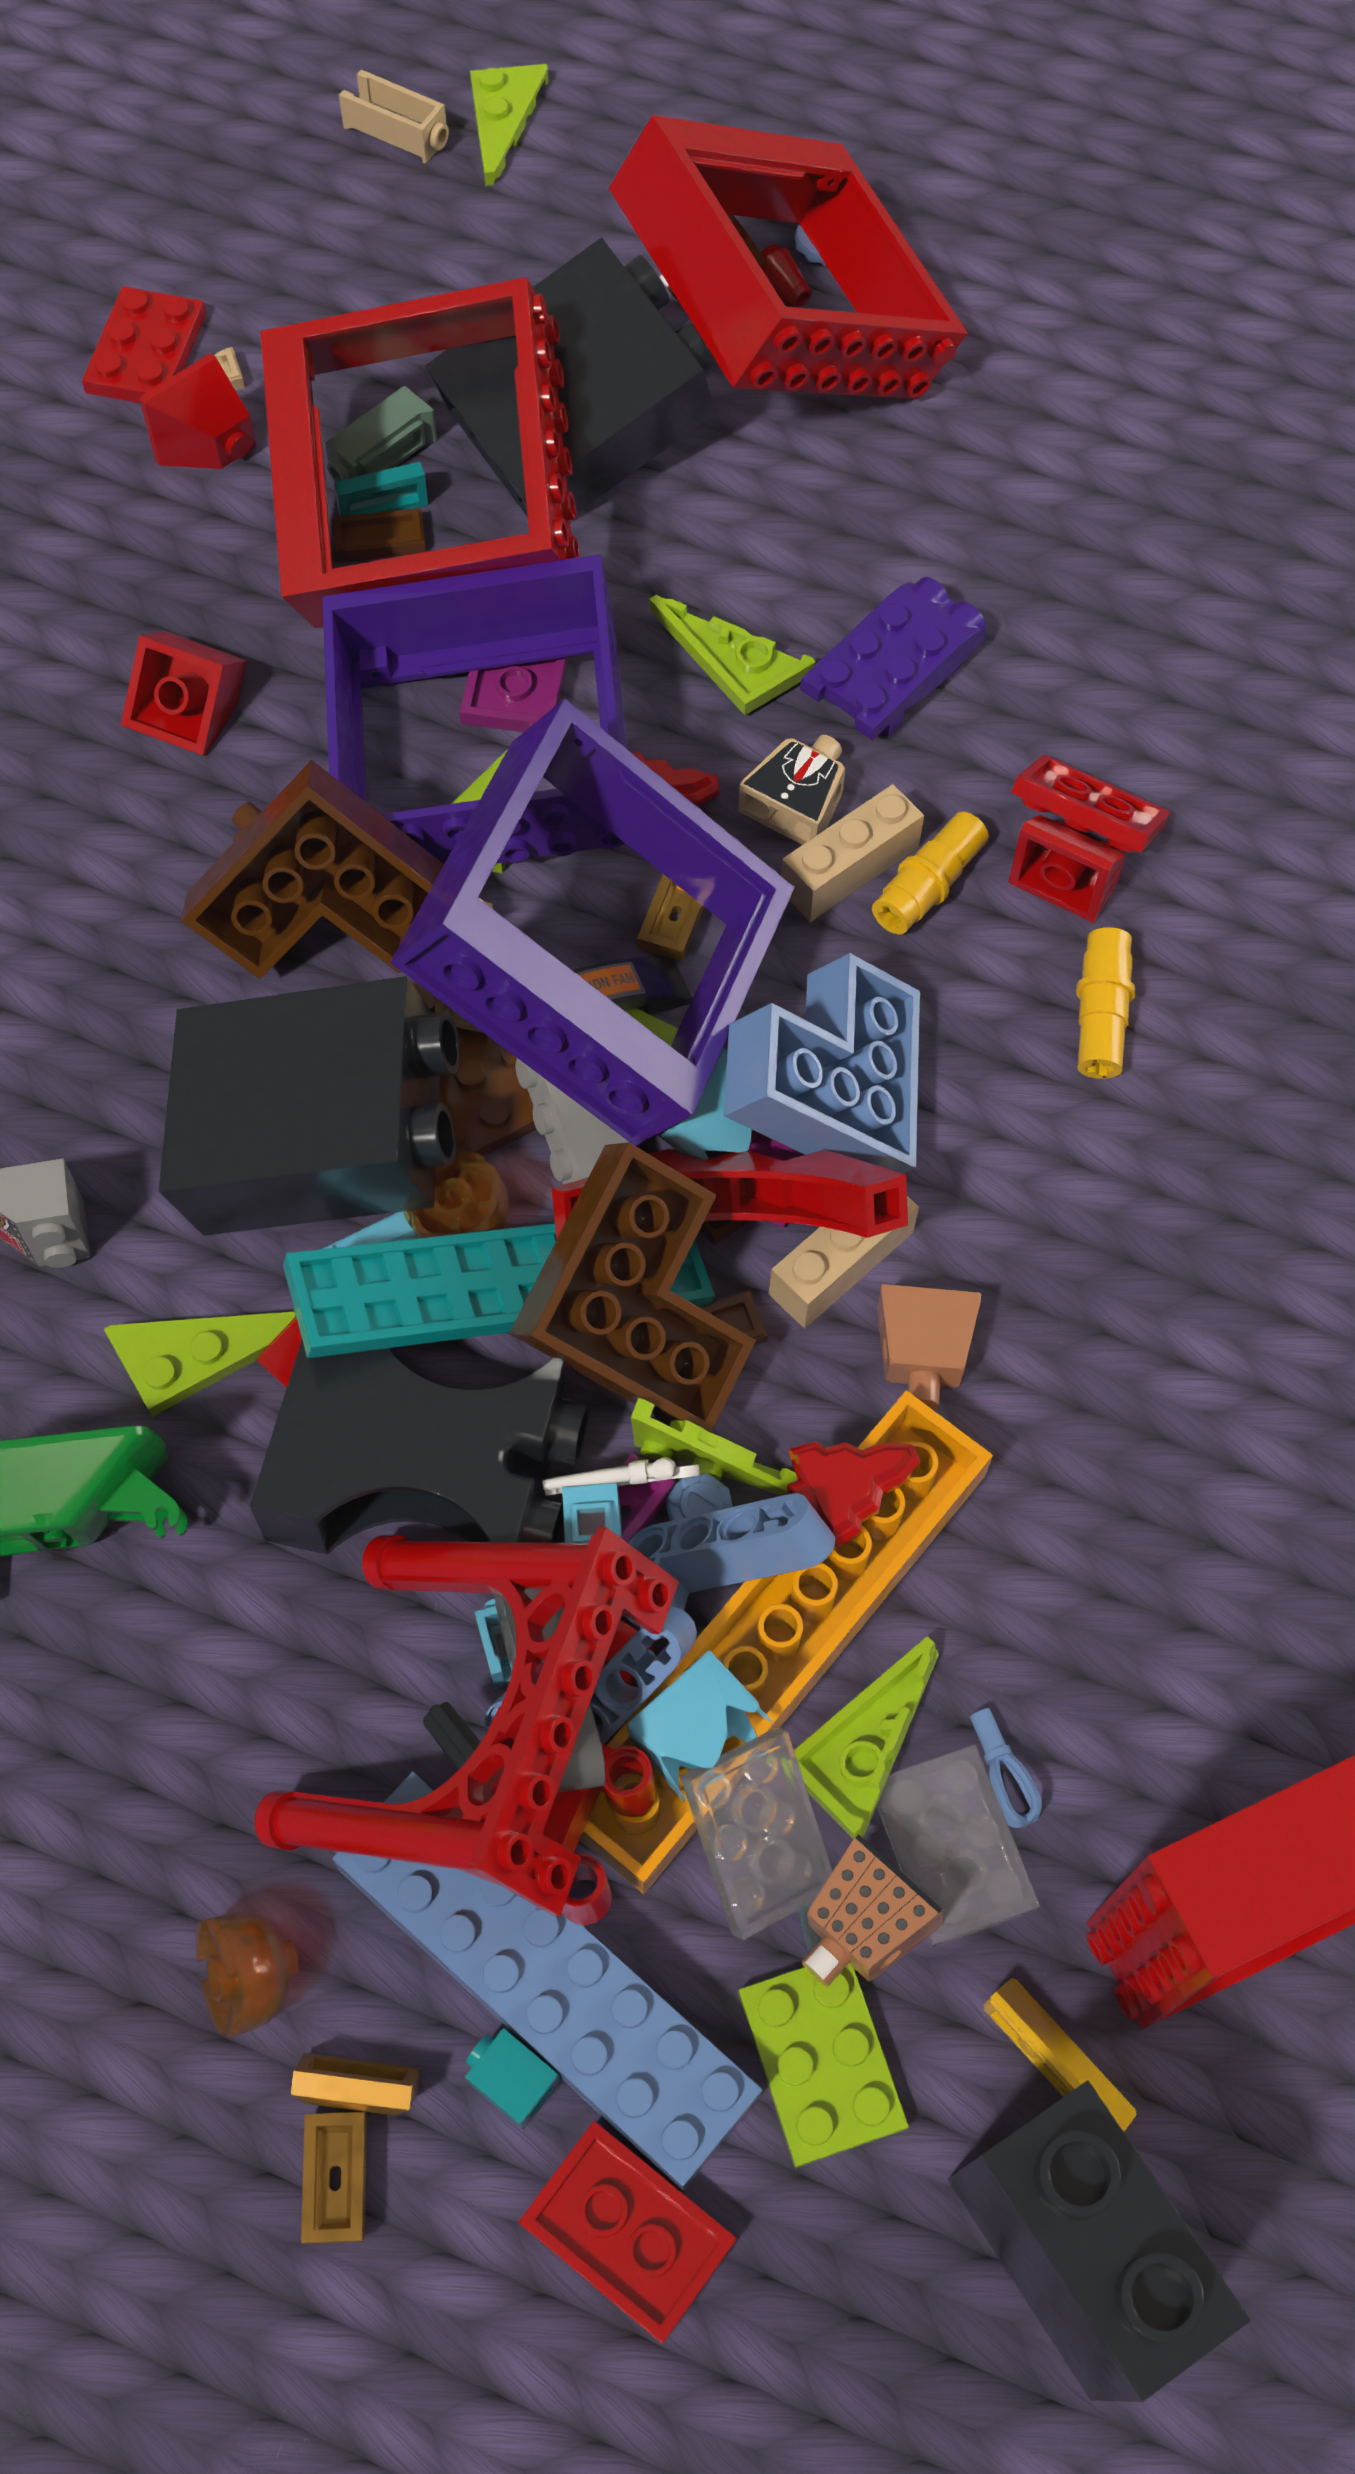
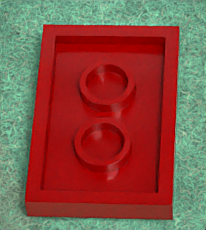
[82,286,206,403]
[1011,754,1171,853]
[518,2121,737,2345]

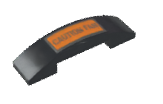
[572,957,693,1015]

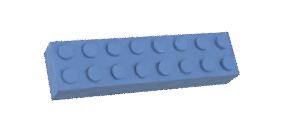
[332,1771,763,2192]

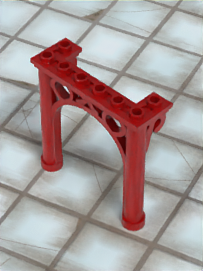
[254,1527,679,1917]

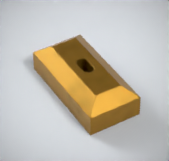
[637,874,704,962]
[291,2053,421,2116]
[301,2112,367,2244]

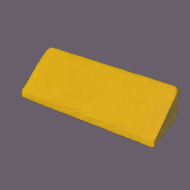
[983,1978,1137,2132]

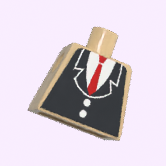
[738,735,846,845]

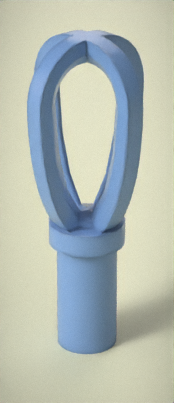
[970,1708,1042,1828]

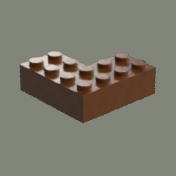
[181,759,444,979]
[509,1142,756,1433]

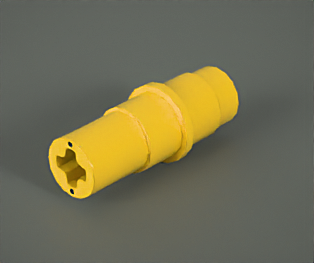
[872,811,989,935]
[1076,927,1135,1079]

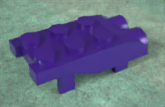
[800,577,986,741]

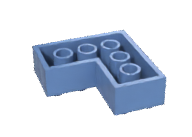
[724,953,920,1173]

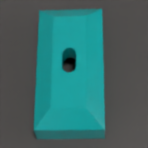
[333,462,428,516]

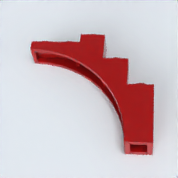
[552,1149,908,1238]

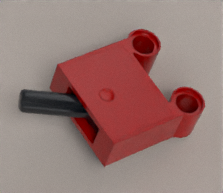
[423,1702,657,1925]

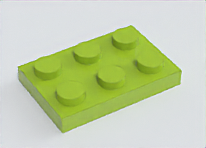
[738,1964,909,2169]

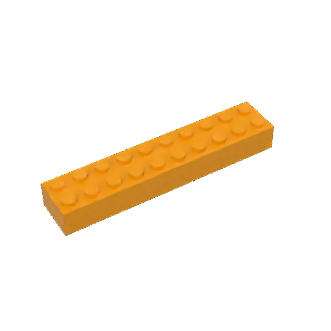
[580,1390,993,1894]

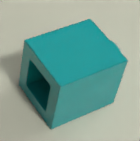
[465,2028,561,2130]

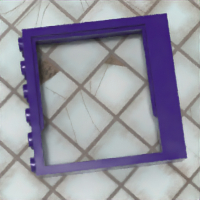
[322,554,627,864]
[390,698,795,1146]

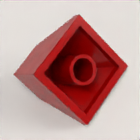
[139,353,257,469]

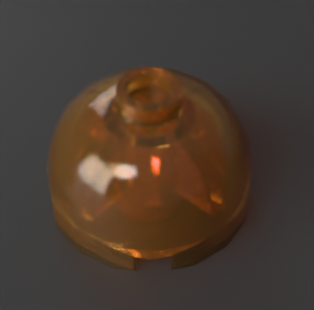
[404,1151,510,1238]
[196,1912,299,2038]

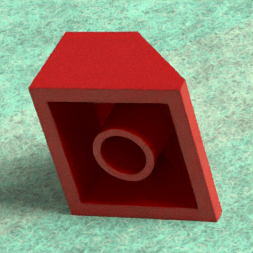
[121,631,247,756]
[1008,814,1126,923]

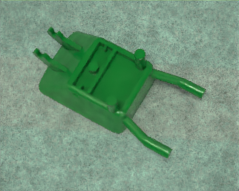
[0,1426,189,1557]

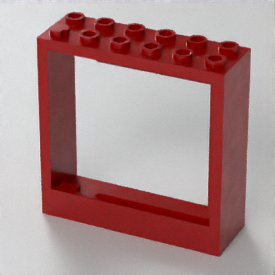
[609,115,968,399]
[260,277,581,628]
[1086,1756,1355,2030]

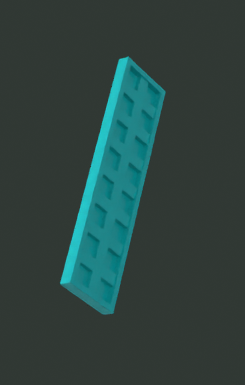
[283,1224,715,1358]

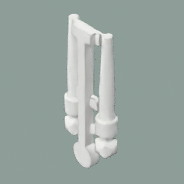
[542,1457,700,1495]

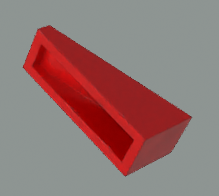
[255,1316,302,1388]

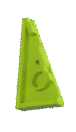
[470,64,548,186]
[650,595,816,716]
[104,1311,296,1417]
[631,1398,797,1496]
[782,1636,939,1840]

